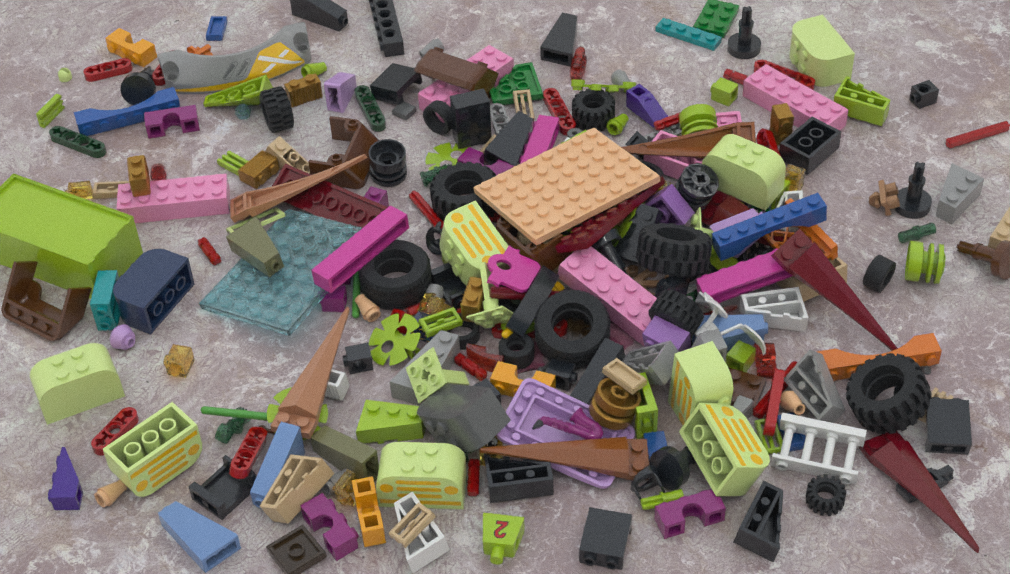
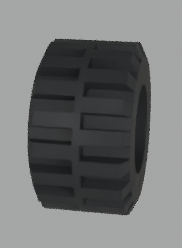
[260,86,294,133]
[572,89,615,131]
[648,289,704,338]

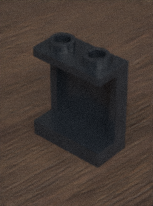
[370,63,423,105]
[431,262,466,310]
[925,397,972,455]
[189,455,256,520]
[579,507,632,570]

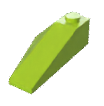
[203,75,273,107]

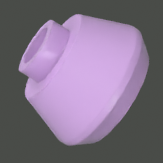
[110,324,135,350]

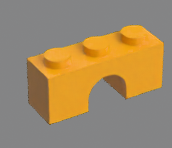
[105,28,157,67]
[490,361,556,397]
[352,476,386,547]

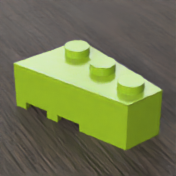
[834,75,890,126]
[356,400,426,444]

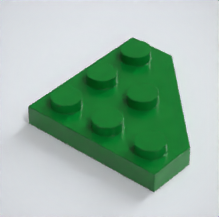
[490,62,543,105]

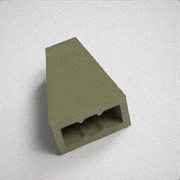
[226,217,284,277]
[311,425,379,482]

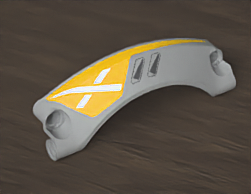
[157,22,312,94]

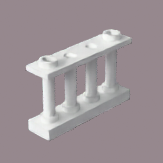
[771,413,867,484]

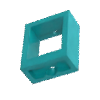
[90,270,120,331]

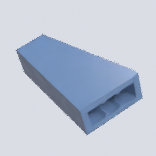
[692,314,768,351]
[250,422,305,508]
[158,501,241,573]

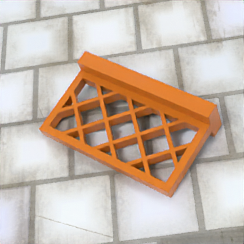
[763,198,838,261]

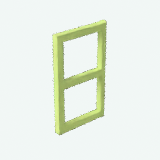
[226,207,285,234]

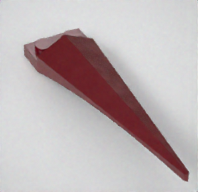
[701,190,790,247]
[771,229,898,351]
[859,431,979,553]

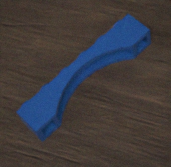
[73,87,180,136]
[712,192,827,261]

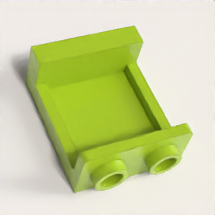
[635,372,658,439]

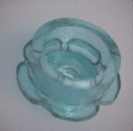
[235,104,251,119]

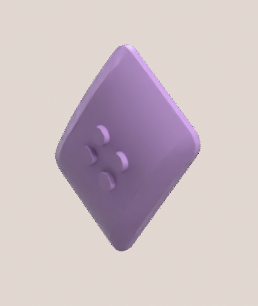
[496,378,635,489]

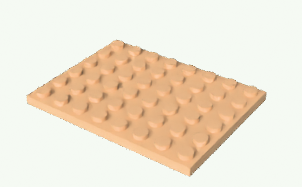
[473,128,660,246]

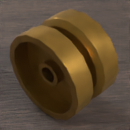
[589,378,641,430]

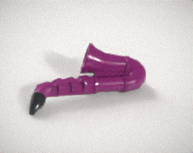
[532,407,604,440]

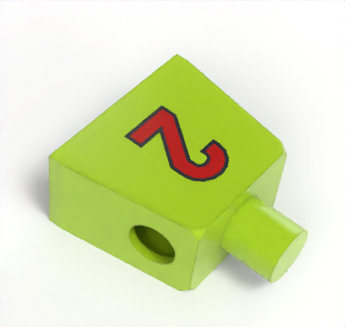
[483,512,525,565]

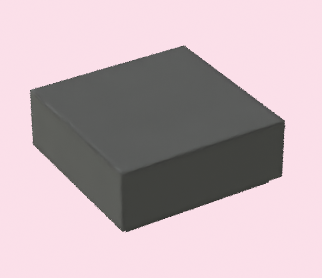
[392,101,417,120]

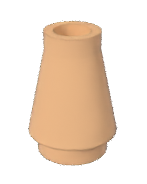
[355,294,381,322]
[780,391,805,415]
[94,479,127,507]

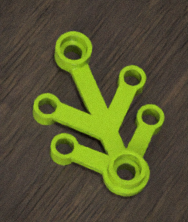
[571,79,636,93]

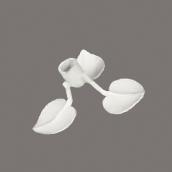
[694,292,766,355]

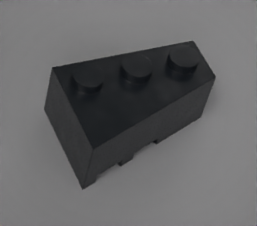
[484,454,554,503]

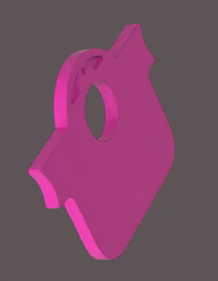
[487,246,540,293]

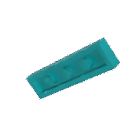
[655,18,722,51]

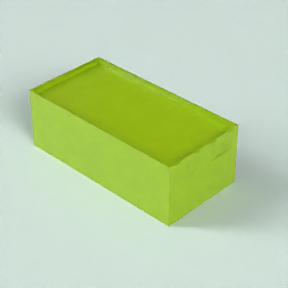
[0,173,143,299]

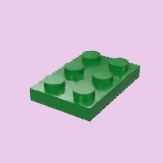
[693,0,739,38]

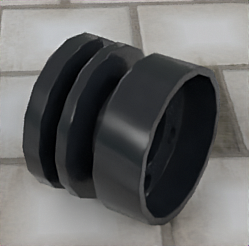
[368,139,407,187]
[674,163,719,213]

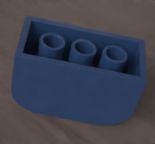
[113,248,195,335]

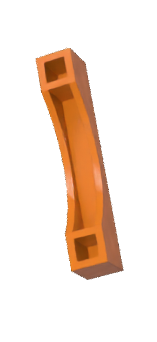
[816,333,942,381]

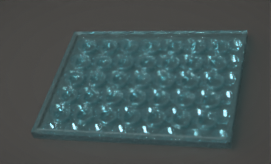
[199,209,362,336]

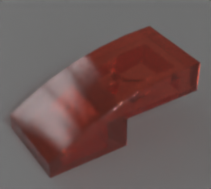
[466,343,504,372]
[754,343,777,379]

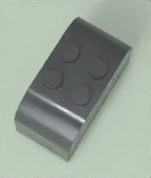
[417,384,511,452]

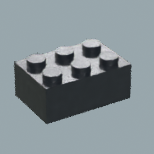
[450,88,492,149]
[779,116,842,175]

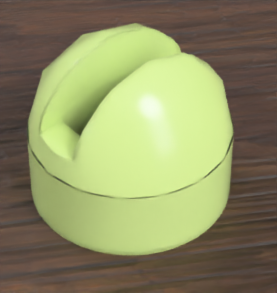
[58,68,72,82]

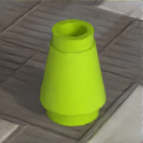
[301,62,327,77]
[607,114,629,135]

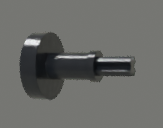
[727,6,761,59]
[120,66,156,106]
[894,162,932,219]
[592,228,628,275]
[649,446,696,490]

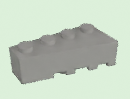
[390,330,460,405]

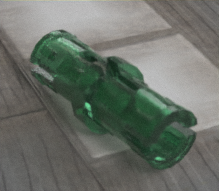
[898,222,936,243]

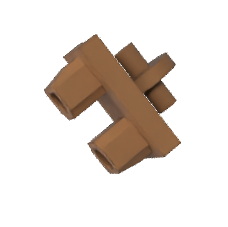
[869,179,900,216]

